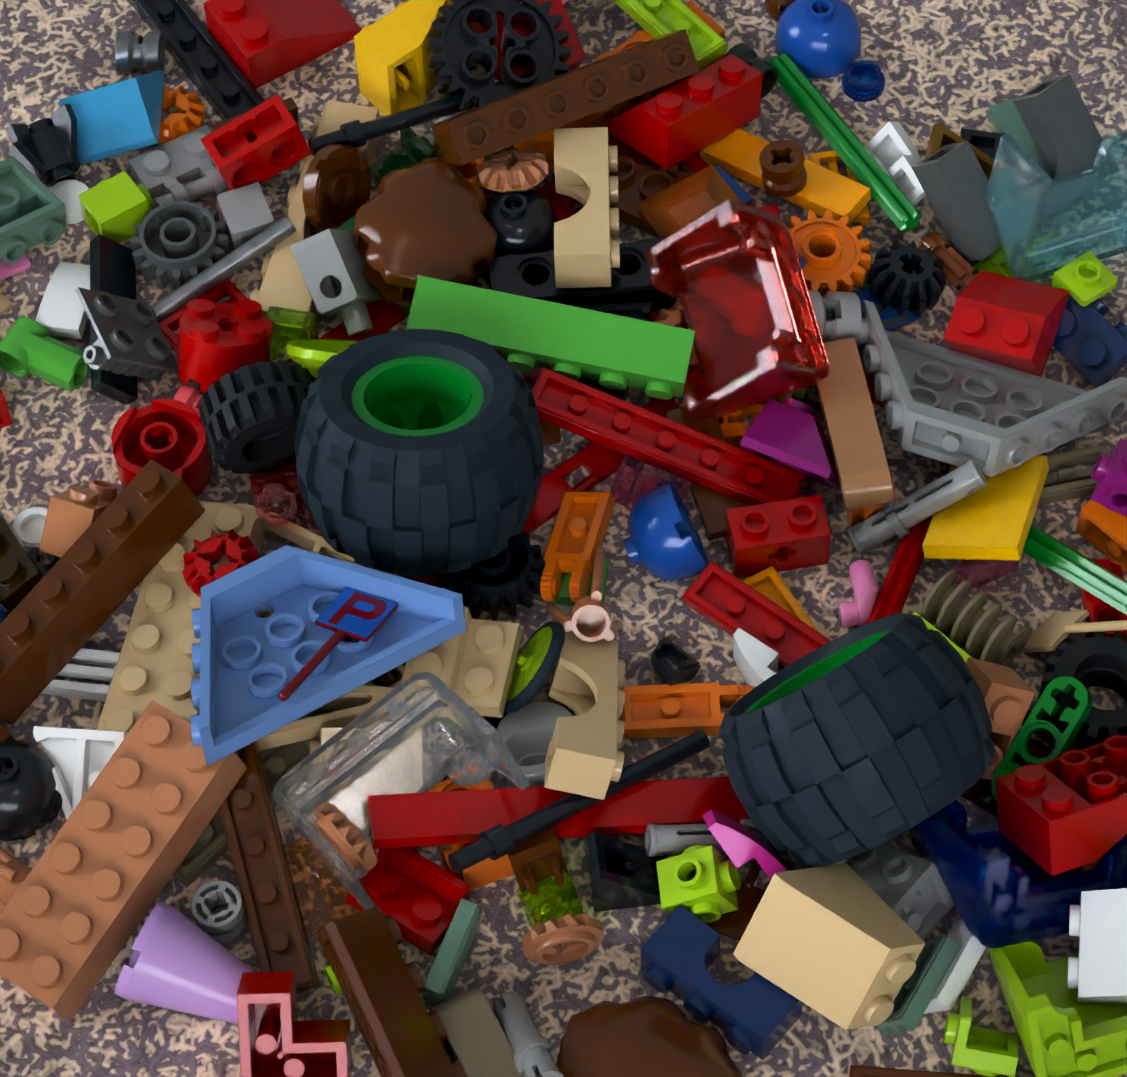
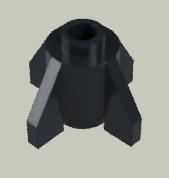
[6,104,80,187]

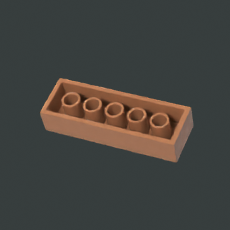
[0,700,247,1022]

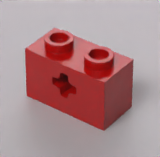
[725,495,831,578]

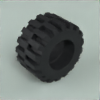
[198,360,314,475]
[1038,631,1127,749]

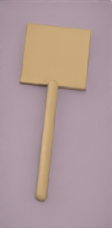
[1020,610,1127,653]

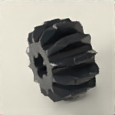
[867,240,947,317]

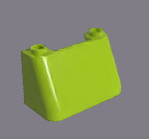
[988,935,1127,1077]

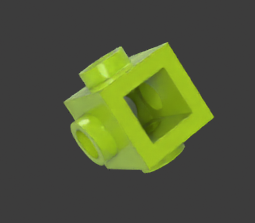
[656,845,741,923]

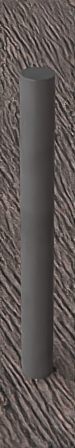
[151,215,297,323]

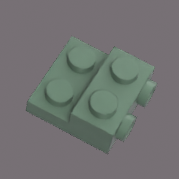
[0,156,66,264]

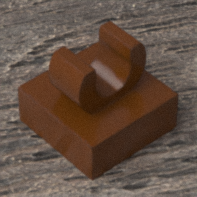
[508,826,569,895]

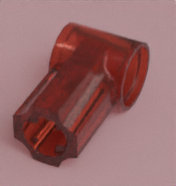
[250,469,303,526]

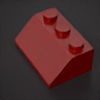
[604,54,763,169]

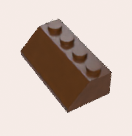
[318,905,467,1077]

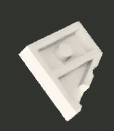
[33,726,129,820]

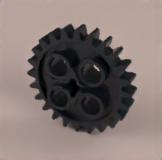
[426,0,572,111]

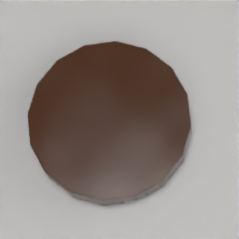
[302,144,371,232]

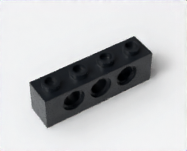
[488,238,677,312]

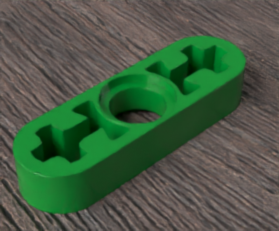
[991,676,1092,802]

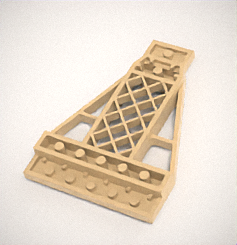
[96,501,523,751]

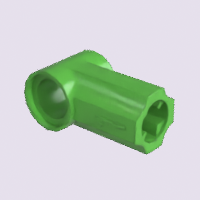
[0,317,90,392]

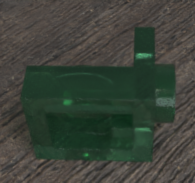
[369,127,436,188]

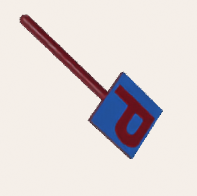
[279,587,398,701]

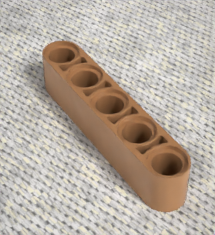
[808,336,895,511]

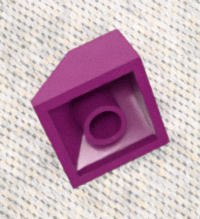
[740,397,841,491]

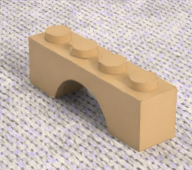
[554,127,620,288]
[544,631,625,800]

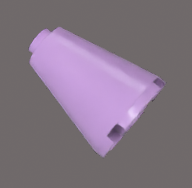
[114,901,254,1025]

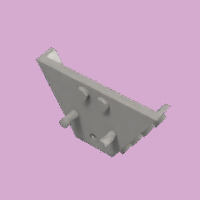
[857,299,1127,477]

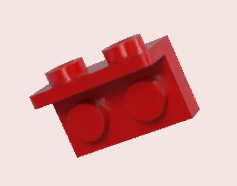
[346,847,471,955]

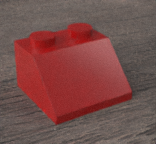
[943,270,1070,377]

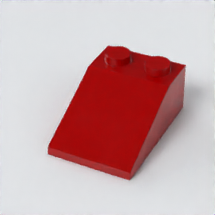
[203,0,362,89]

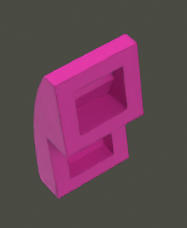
[703,810,792,880]

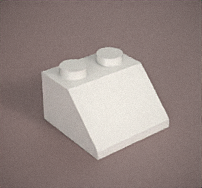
[1067,888,1127,1005]

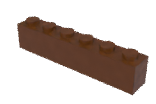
[0,459,205,725]

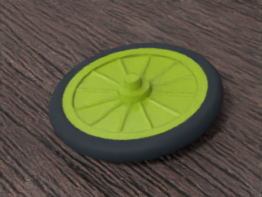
[504,621,565,713]

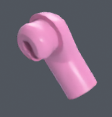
[838,560,878,628]

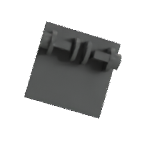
[76,287,177,381]

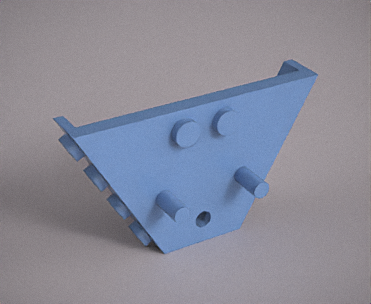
[191,545,467,766]

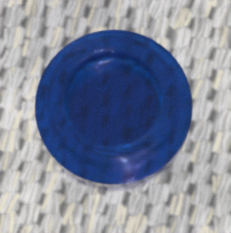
[841,60,885,102]

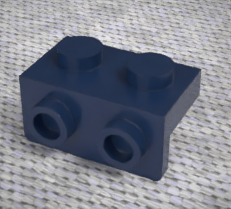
[1053,295,1127,388]

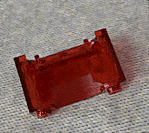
[646,199,830,420]

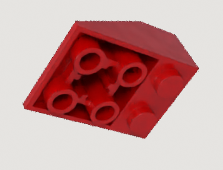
[995,735,1127,876]

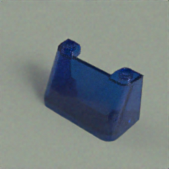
[918,800,1127,948]

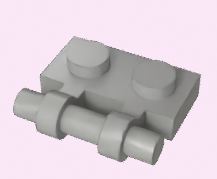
[128,125,227,208]

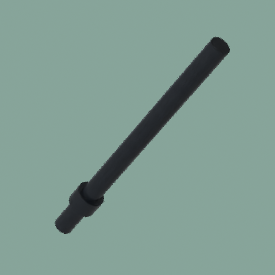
[308,72,531,156]
[448,730,710,873]

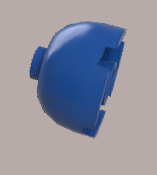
[776,0,861,78]
[623,482,709,581]

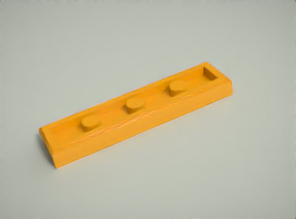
[700,128,871,225]

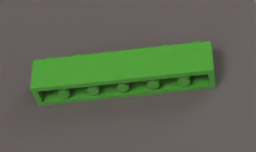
[406,275,695,400]

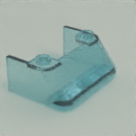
[986,132,1127,282]

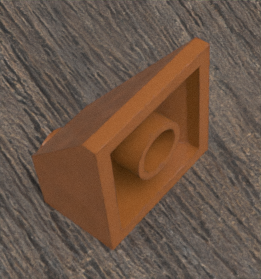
[637,165,763,273]

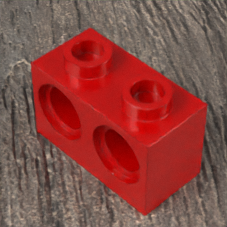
[200,94,312,190]

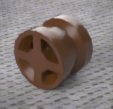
[759,140,807,197]

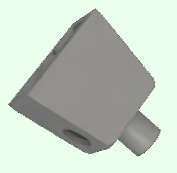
[290,228,383,338]

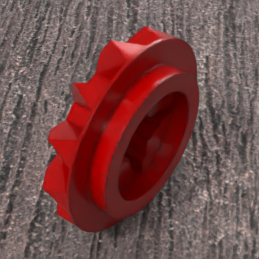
[181,529,259,597]

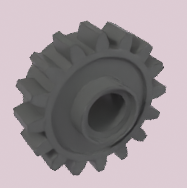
[130,200,231,290]

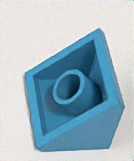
[59,70,165,163]

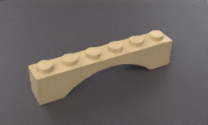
[250,100,381,341]

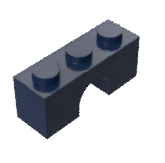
[641,905,803,1060]

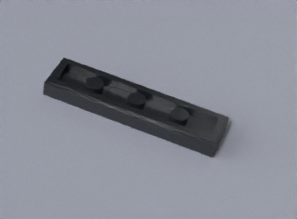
[90,234,138,405]

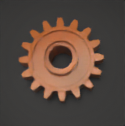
[776,210,872,297]

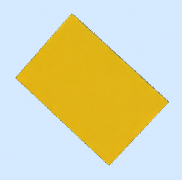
[922,455,1049,561]

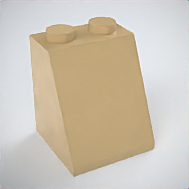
[733,863,925,1030]

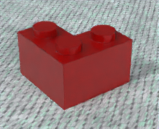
[237,971,352,1077]

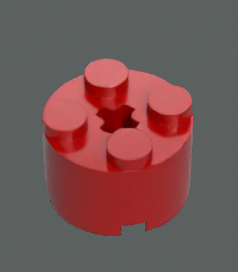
[177,299,273,393]
[111,398,213,497]

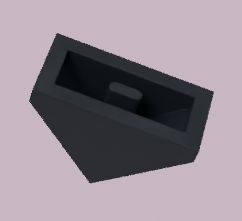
[587,832,666,912]

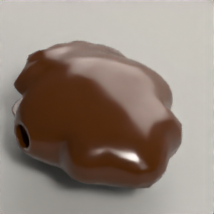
[353,158,498,309]
[556,996,743,1077]

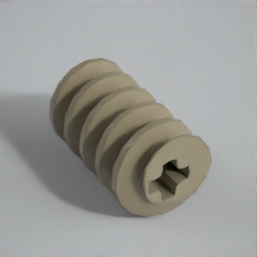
[921,569,1032,666]

